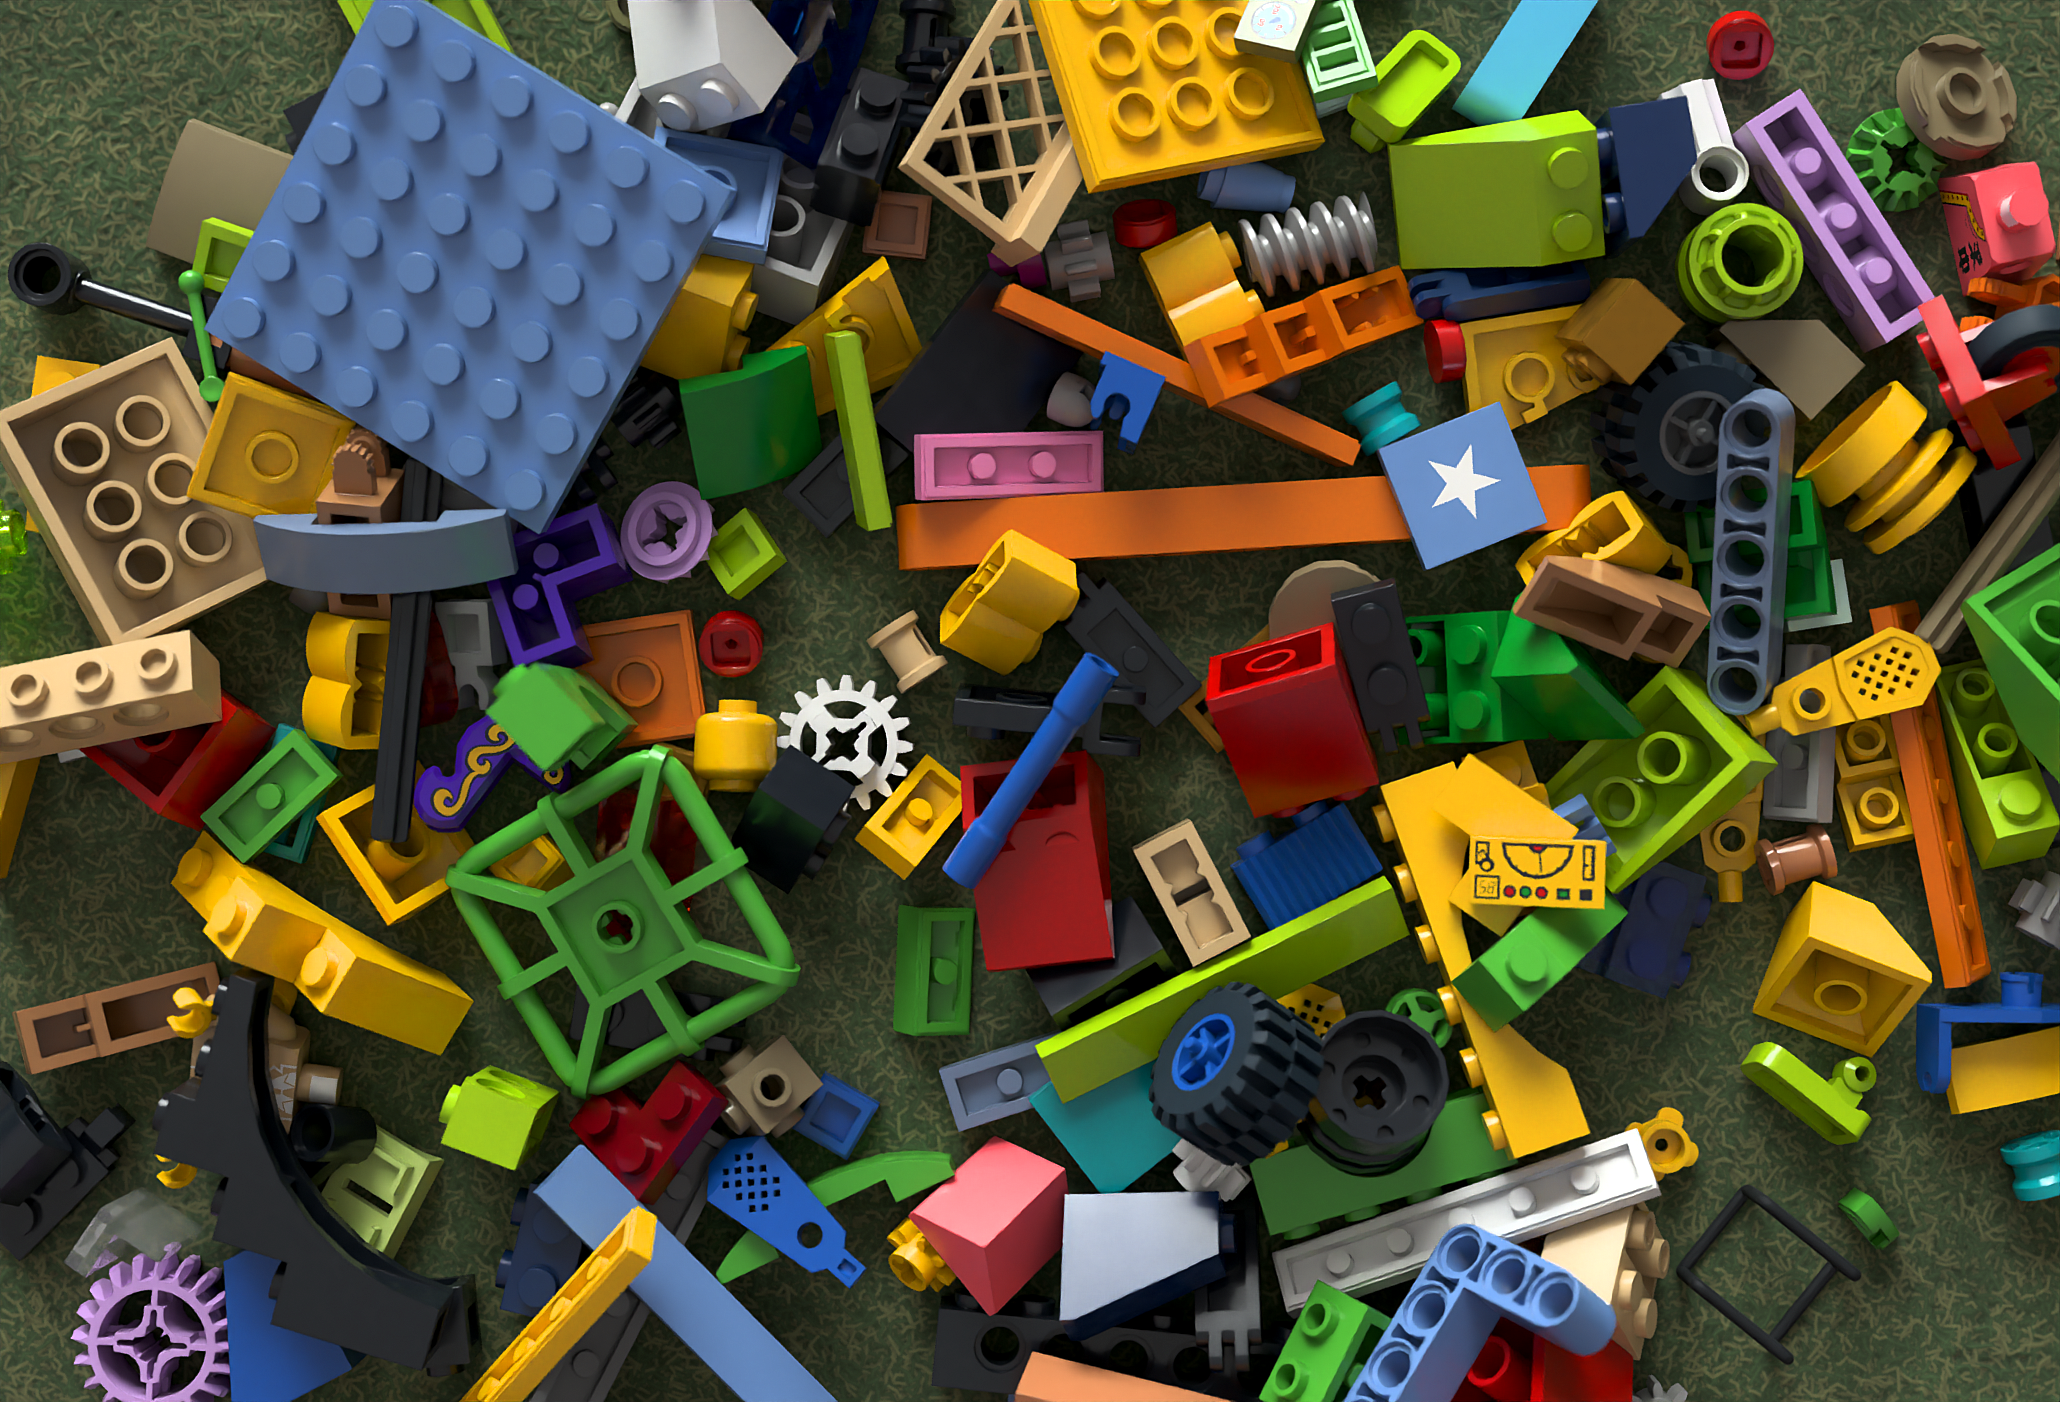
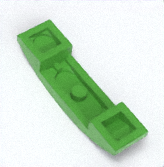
[716,1151,957,1284]

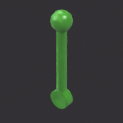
[178,270,225,403]

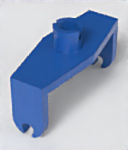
[1916,972,2060,1094]

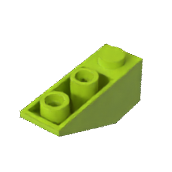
[1934,658,2060,870]

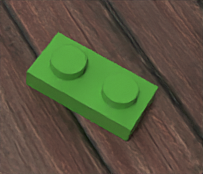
[200,729,344,864]

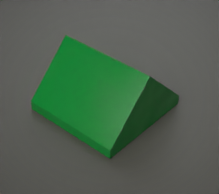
[1490,592,1646,741]

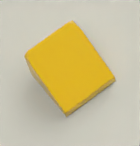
[489,834,575,914]

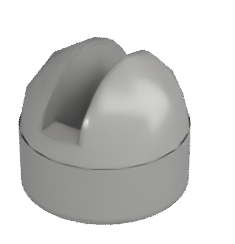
[1047,371,1096,427]

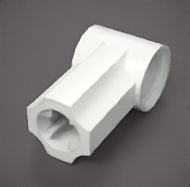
[1657,79,1749,215]

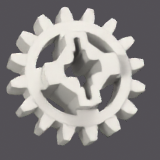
[777,675,914,812]

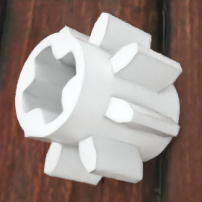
[1172,1138,1252,1202]

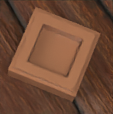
[862,191,933,262]

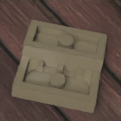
[145,118,293,264]

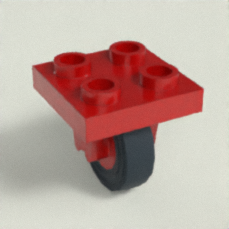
[1916,295,2060,471]

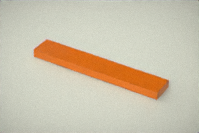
[992,283,1361,467]
[1869,600,1992,989]

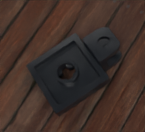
[952,683,1146,757]

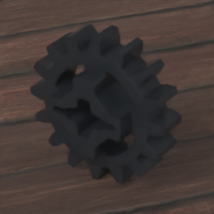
[899,36,1009,177]

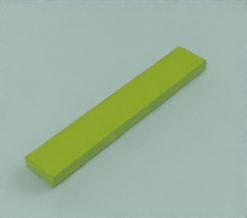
[1035,876,1410,1104]

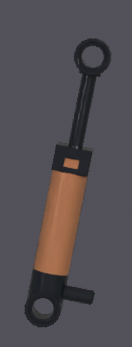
[7,242,325,404]

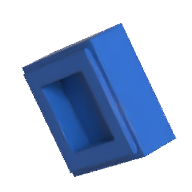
[792,1071,880,1160]

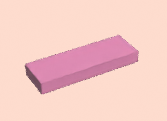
[914,430,1104,500]

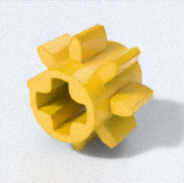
[887,1217,957,1292]

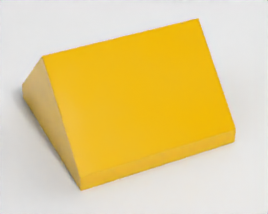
[316,760,475,926]

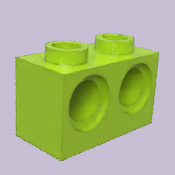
[439,1065,561,1171]

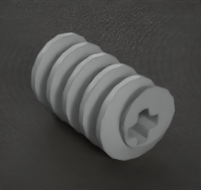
[1237,191,1378,298]

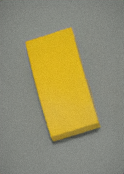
[1833,714,1915,852]
[1946,1024,2060,1114]

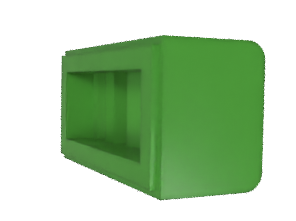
[1299,0,1379,103]

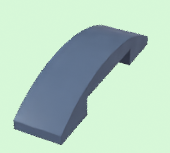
[253,509,519,594]

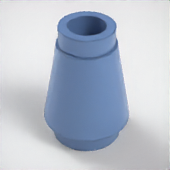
[1197,161,1296,214]

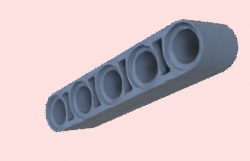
[1707,388,1795,715]

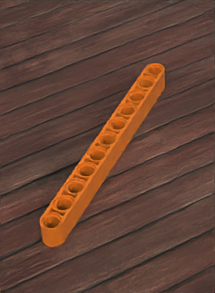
[895,464,1592,571]

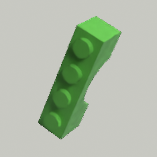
[486,663,639,772]
[1248,1086,1519,1240]

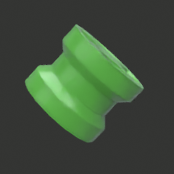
[1384,987,1453,1049]

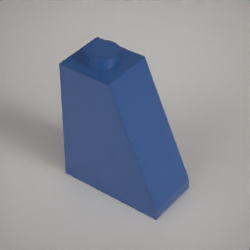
[224,1249,367,1402]

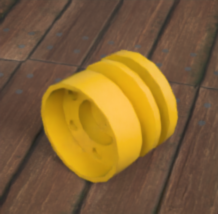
[1795,381,1977,554]

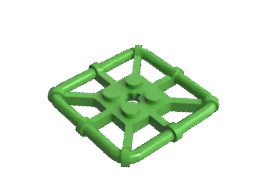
[445,745,801,1100]

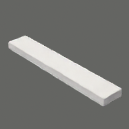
[1272,1128,1661,1319]

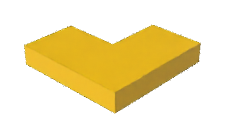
[1431,753,1579,937]

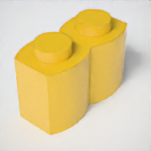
[1138,221,1265,363]
[1515,491,1673,586]
[940,529,1080,676]
[302,611,391,750]

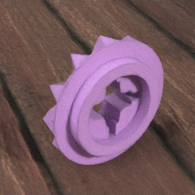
[620,481,719,584]

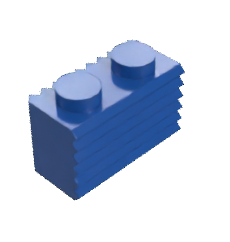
[1230,799,1383,931]

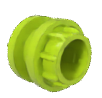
[1675,203,1803,325]

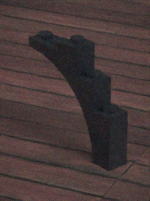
[152,966,455,1371]

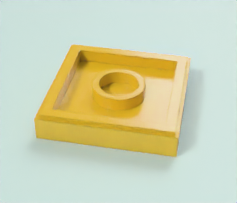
[186,371,356,519]

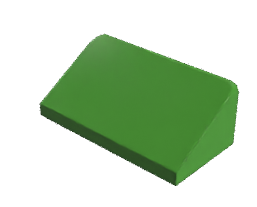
[893,905,975,1036]

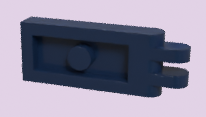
[1407,259,1590,322]

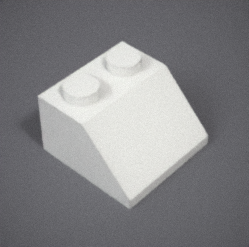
[628,0,798,133]

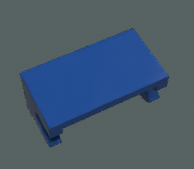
[1089,351,1166,456]

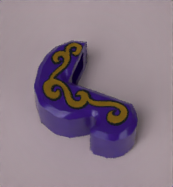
[414,715,572,833]

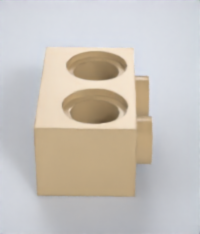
[1131,818,1251,967]

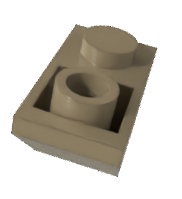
[1705,320,1865,426]

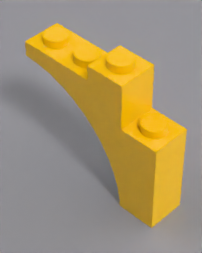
[171,830,474,1056]

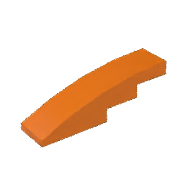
[1183,265,1425,408]

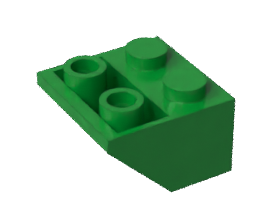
[1398,610,1549,745]

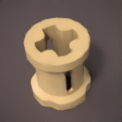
[866,610,948,694]

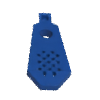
[707,1135,867,1289]

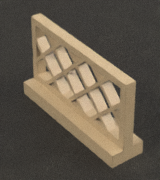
[898,0,1083,267]

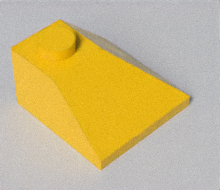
[1752,881,1932,1058]

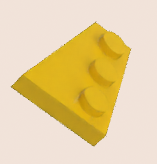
[743,255,922,417]
[1458,303,1610,430]

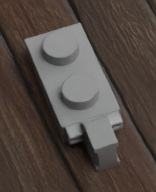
[1763,644,1836,823]

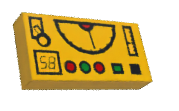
[1468,836,1606,909]

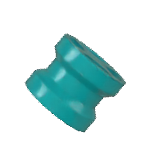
[1341,381,1422,457]
[2000,1130,2060,1201]

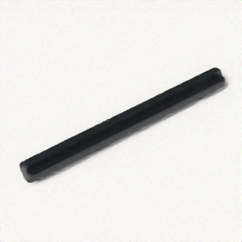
[371,457,444,843]

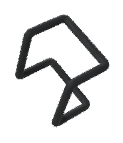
[1676,1185,1862,1365]

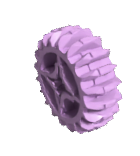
[71,1250,231,1402]

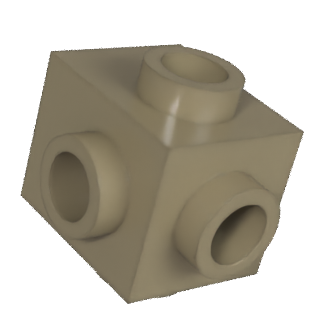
[714,1035,824,1138]

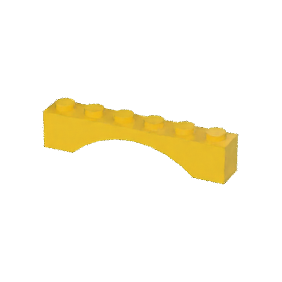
[1371,761,1590,1161]

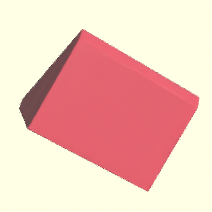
[908,1136,1069,1317]

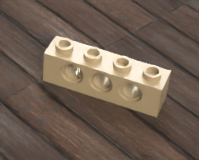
[0,630,222,764]

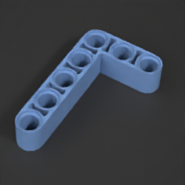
[1343,1223,1616,1402]

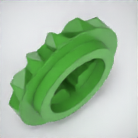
[1846,108,1948,212]

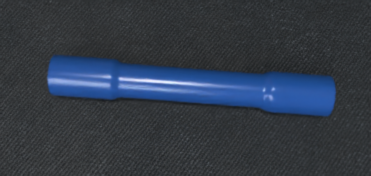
[943,653,1119,889]

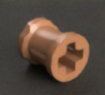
[1754,823,1838,896]

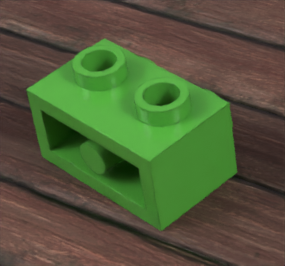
[1259,1280,1392,1402]

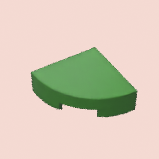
[1838,1187,1900,1250]

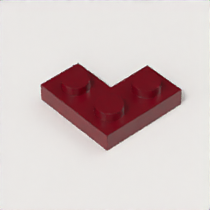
[569,1059,729,1206]

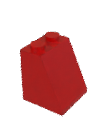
[1206,622,1379,818]
[1451,1316,1633,1402]

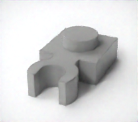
[435,599,507,710]

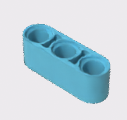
[1451,0,1598,127]

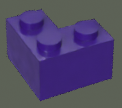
[486,503,634,669]

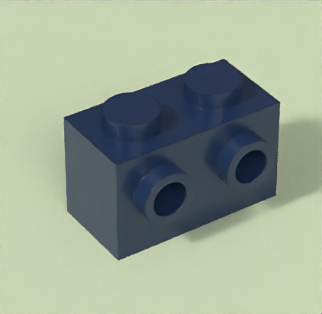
[495,1171,590,1318]

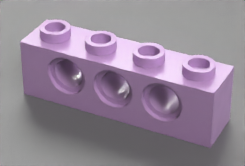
[1731,88,1935,353]

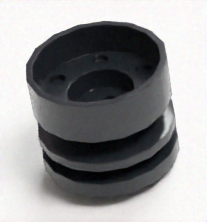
[1296,1010,1450,1174]

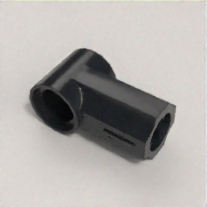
[288,1104,377,1187]

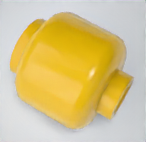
[694,700,779,792]

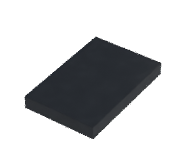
[873,269,1084,501]

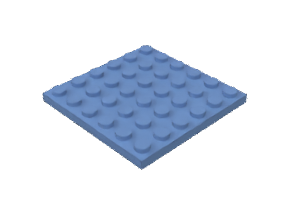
[204,0,737,534]

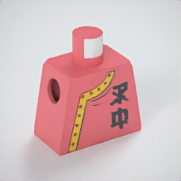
[1938,162,2056,297]

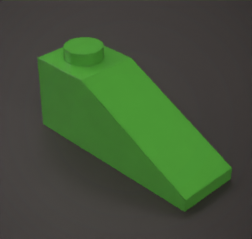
[1451,887,1628,1032]

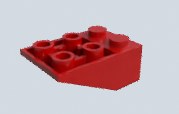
[960,750,1115,973]

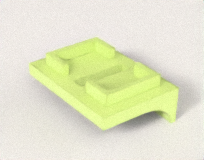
[321,1125,445,1259]

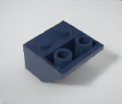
[1593,95,1698,260]

